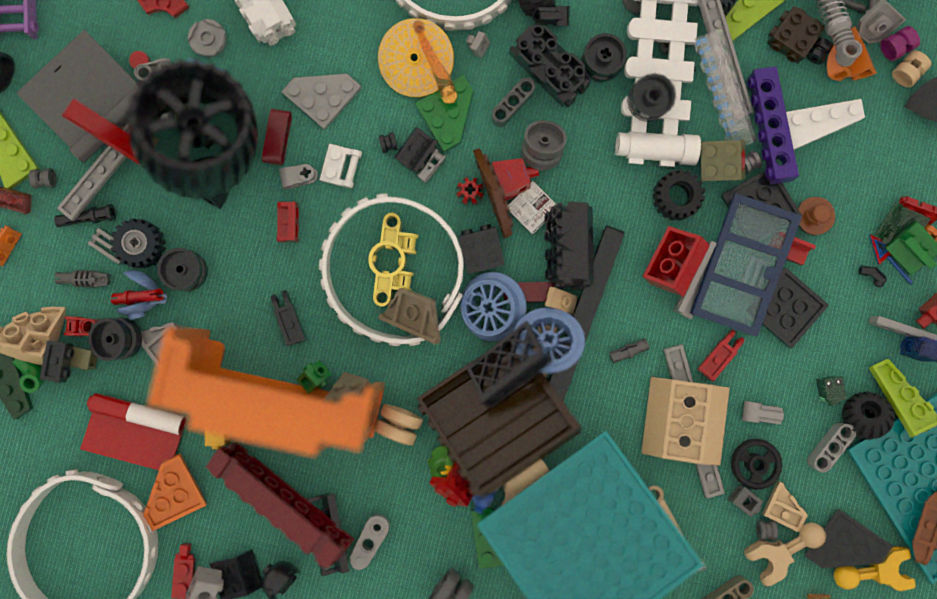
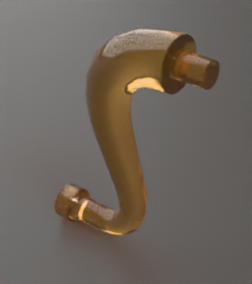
[413,21,457,104]

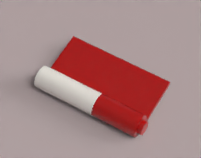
[80,393,186,470]

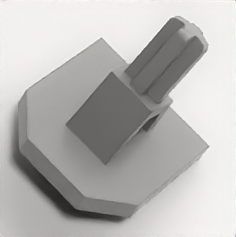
[857,0,906,44]

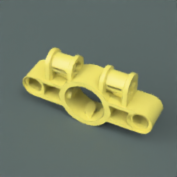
[368,213,419,307]

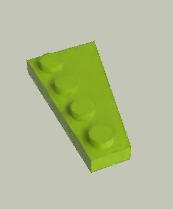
[725,0,786,42]
[0,111,40,191]
[869,359,937,437]

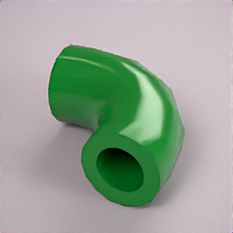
[12,358,45,393]

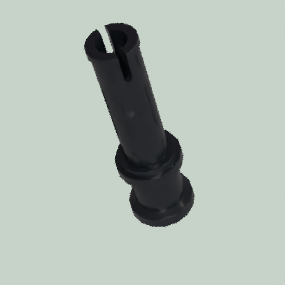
[54,204,116,227]

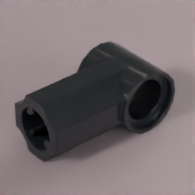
[532,6,570,26]

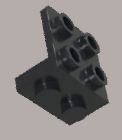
[458,224,504,273]

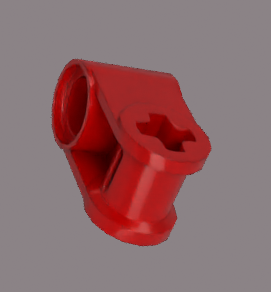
[63,316,99,336]

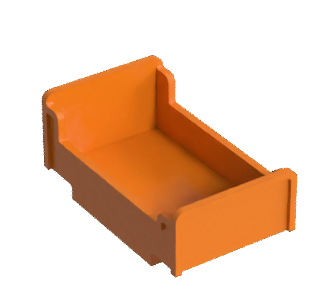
[148,326,385,456]

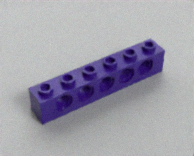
[747,66,799,185]

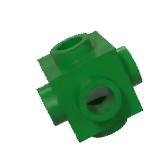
[296,360,332,394]

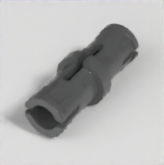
[609,338,649,364]

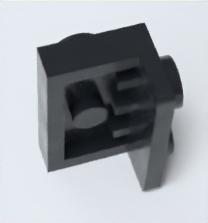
[394,127,438,172]
[40,340,74,383]

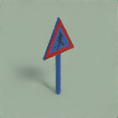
[869,234,913,284]

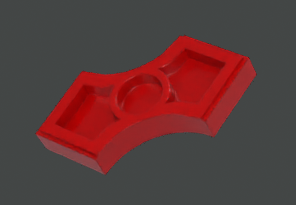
[137,0,190,18]

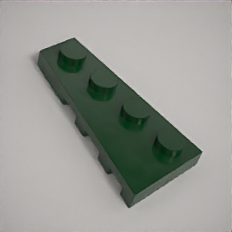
[0,353,33,420]

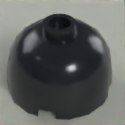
[261,561,300,599]

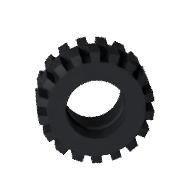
[652,170,705,221]

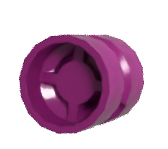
[880,26,920,61]

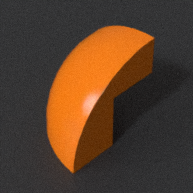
[827,27,877,81]

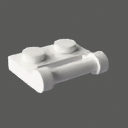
[320,144,362,189]

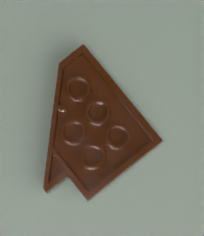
[473,148,514,238]

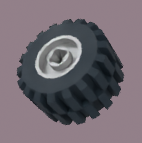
[110,218,166,268]

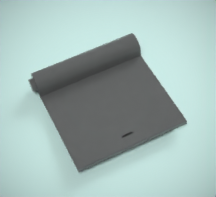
[17,30,138,163]

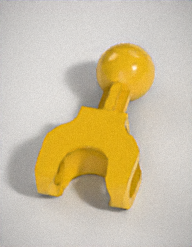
[833,546,916,591]

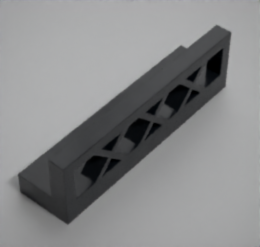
[307,493,349,576]

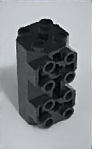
[509,22,591,108]
[544,201,594,291]

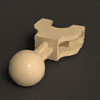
[744,523,826,586]

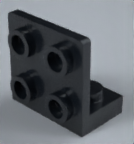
[210,550,262,599]

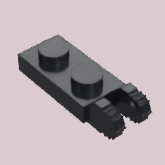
[271,290,306,346]

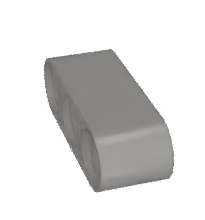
[807,422,856,472]

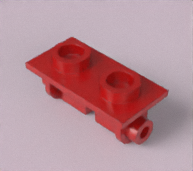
[895,196,937,225]

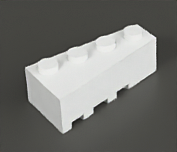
[786,99,865,150]

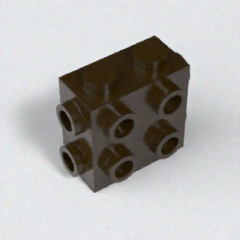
[767,6,825,64]

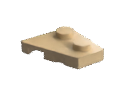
[762,480,808,533]

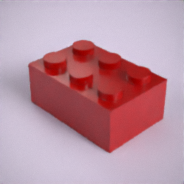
[643,226,710,297]

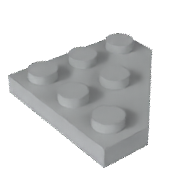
[282,74,362,130]

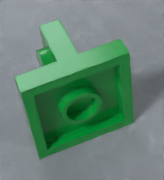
[884,221,937,275]

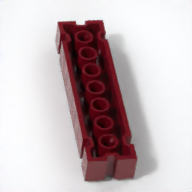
[206,442,354,569]

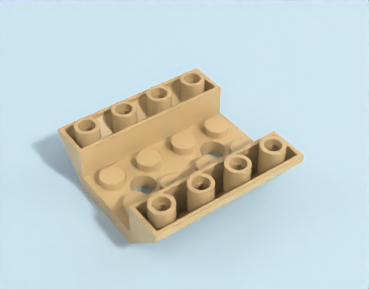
[641,377,729,465]

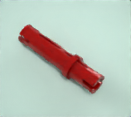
[111,289,164,305]

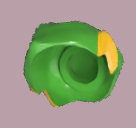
[427,445,453,478]

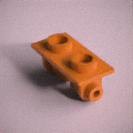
[0,225,22,266]

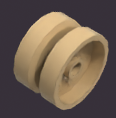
[374,404,424,445]

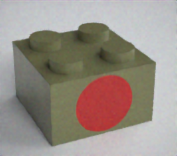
[701,139,745,181]

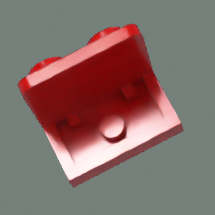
[429,462,473,507]

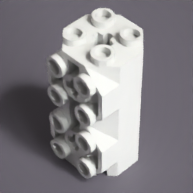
[234,0,296,46]

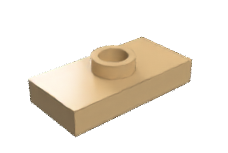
[545,287,578,315]

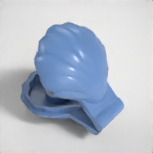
[117,270,167,320]

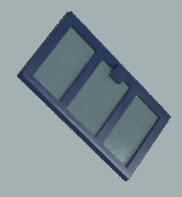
[690,193,802,337]

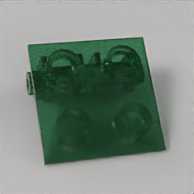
[874,203,931,244]

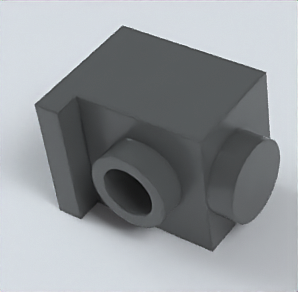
[728,484,763,517]

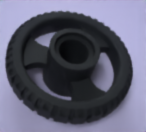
[731,439,782,490]

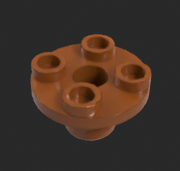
[798,197,835,236]

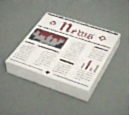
[508,181,556,235]

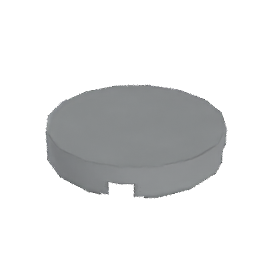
[188,19,227,58]

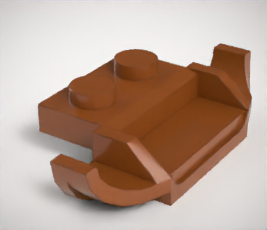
[912,491,937,565]

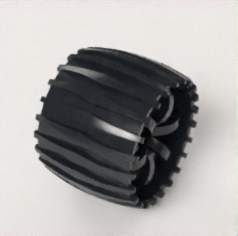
[127,59,258,200]

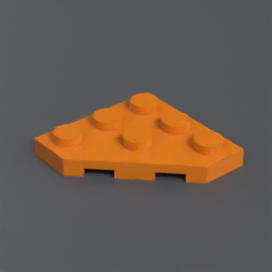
[143,453,207,531]

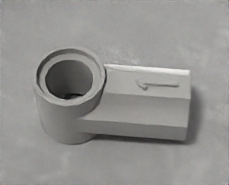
[742,401,784,425]

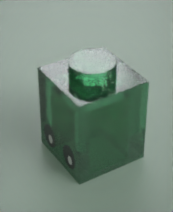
[816,376,847,405]

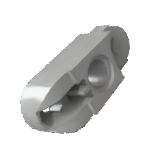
[350,514,390,570]

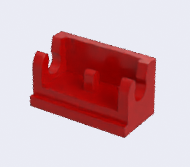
[277,202,299,242]

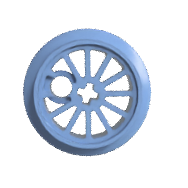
[460,272,526,342]
[514,308,585,373]

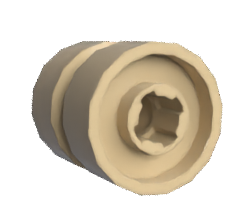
[892,50,932,88]

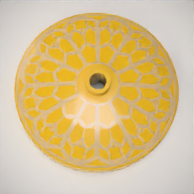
[378,18,454,97]

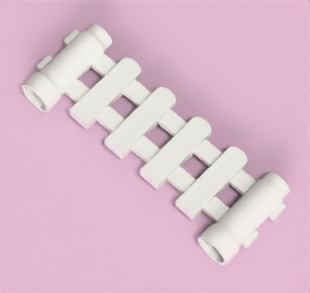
[615,0,701,167]

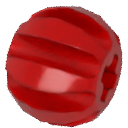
[456,177,484,205]

